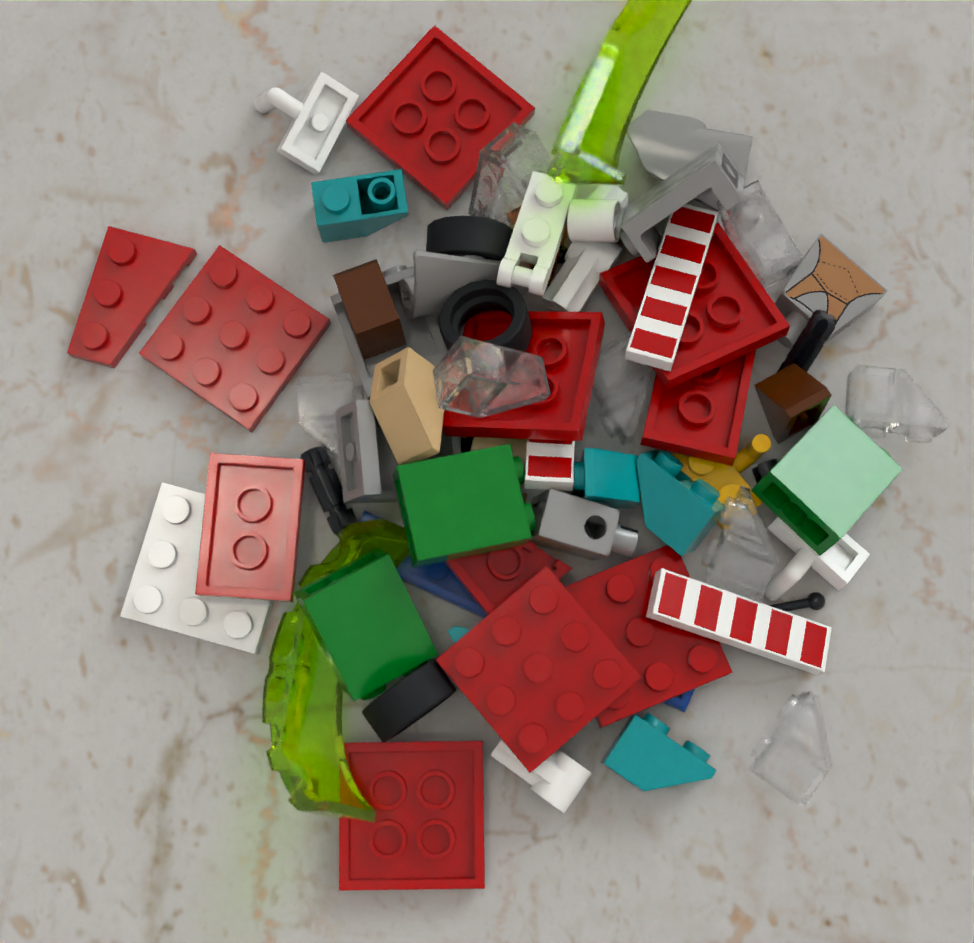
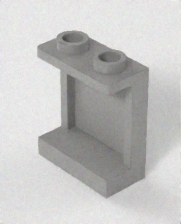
[620,142,744,263]
[330,265,455,400]
[335,400,462,503]

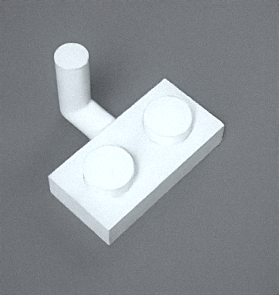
[255,71,359,175]
[763,516,870,601]

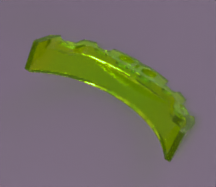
[547,0,692,186]
[262,519,409,822]

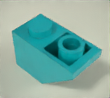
[311,169,409,243]
[571,448,639,509]
[636,450,728,556]
[601,713,717,791]

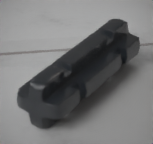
[777,310,837,372]
[300,446,358,535]

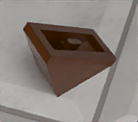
[333,259,407,360]
[754,363,832,444]

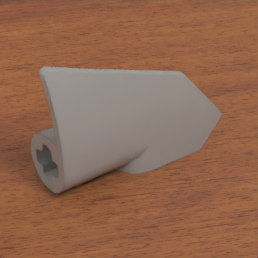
[625,110,753,220]
[399,250,529,319]

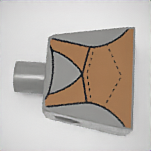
[775,233,888,349]
[530,488,639,560]

